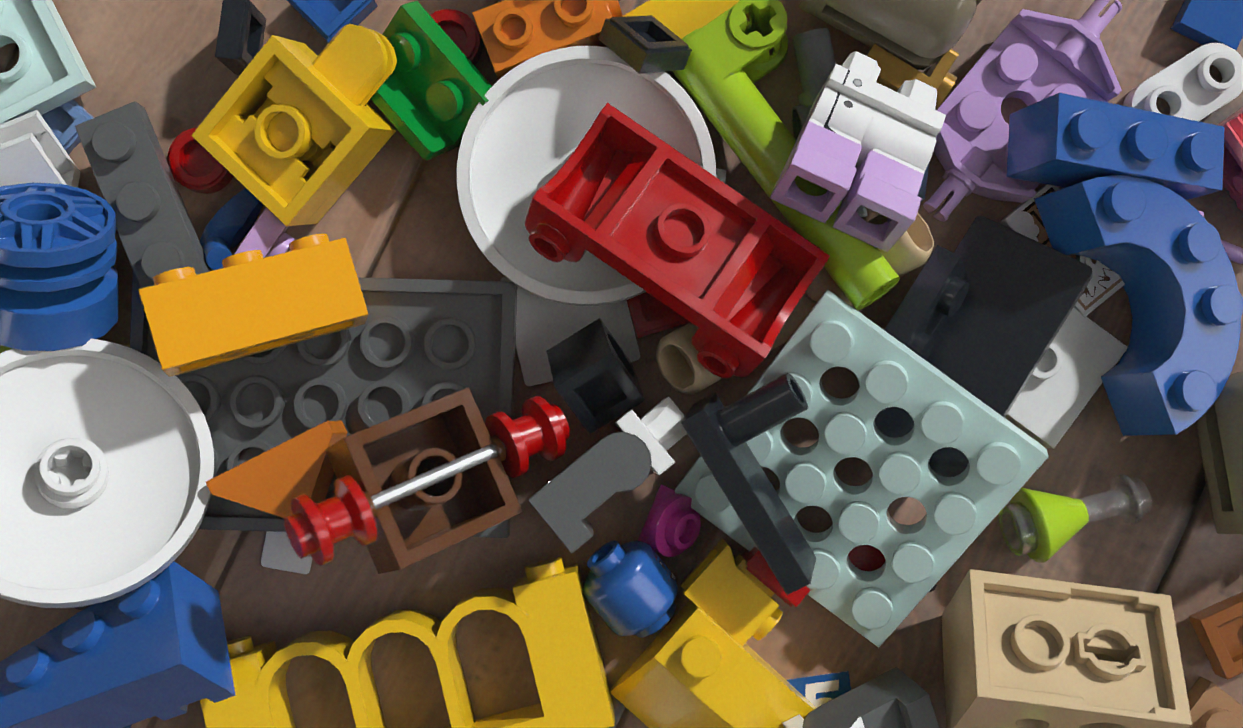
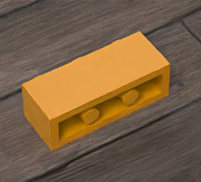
[139,234,369,377]

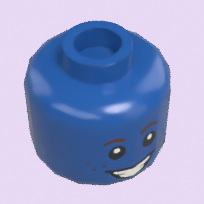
[583,540,678,638]

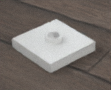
[1005,307,1128,449]

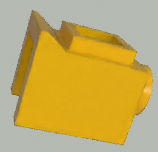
[680,538,783,647]

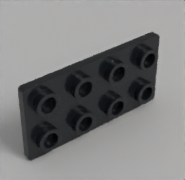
[875,216,1093,477]

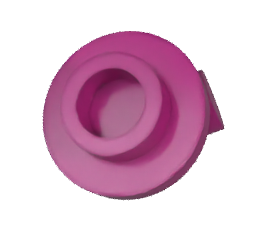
[638,484,701,557]

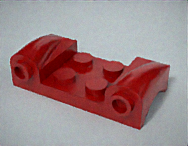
[524,102,830,378]

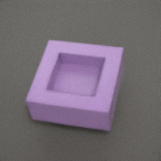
[235,208,295,258]

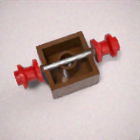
[284,387,570,574]

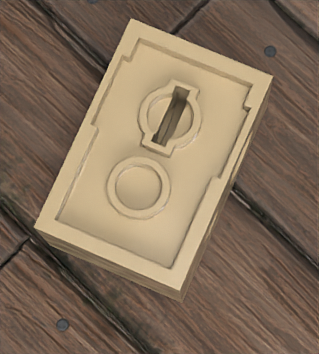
[942,569,1192,728]

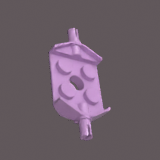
[923,0,1122,222]

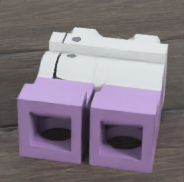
[770,51,946,252]

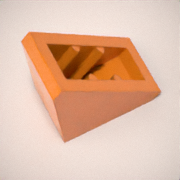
[206,421,348,518]

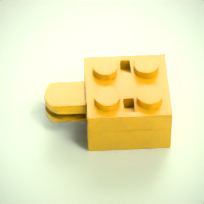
[191,24,397,227]

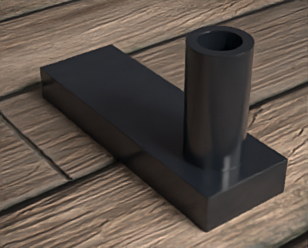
[681,373,817,595]

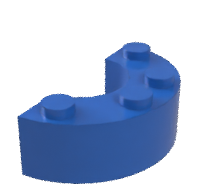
[1034,176,1243,436]

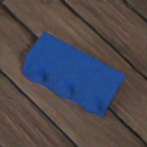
[1006,93,1225,200]

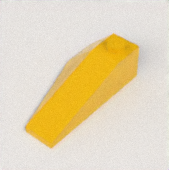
[610,600,816,728]

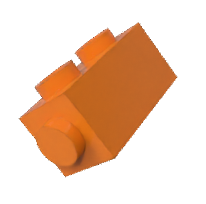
[472,0,623,80]

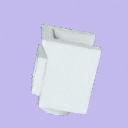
[0,110,81,188]

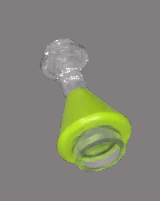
[999,474,1152,563]

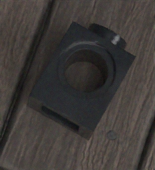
[546,318,645,434]

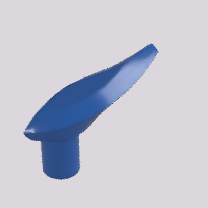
[199,188,263,270]

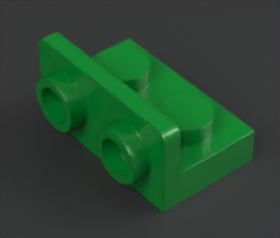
[370,1,492,160]

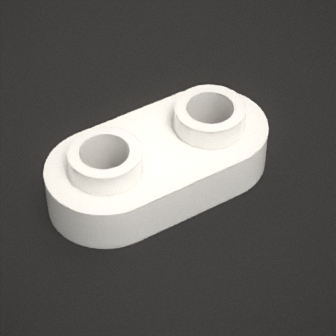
[1122,43,1243,121]

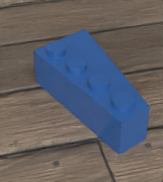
[0,561,236,728]

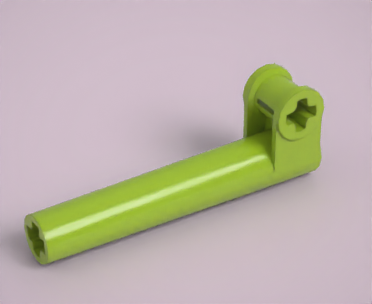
[672,0,900,310]

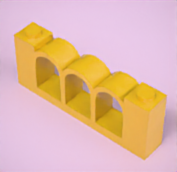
[200,558,615,728]

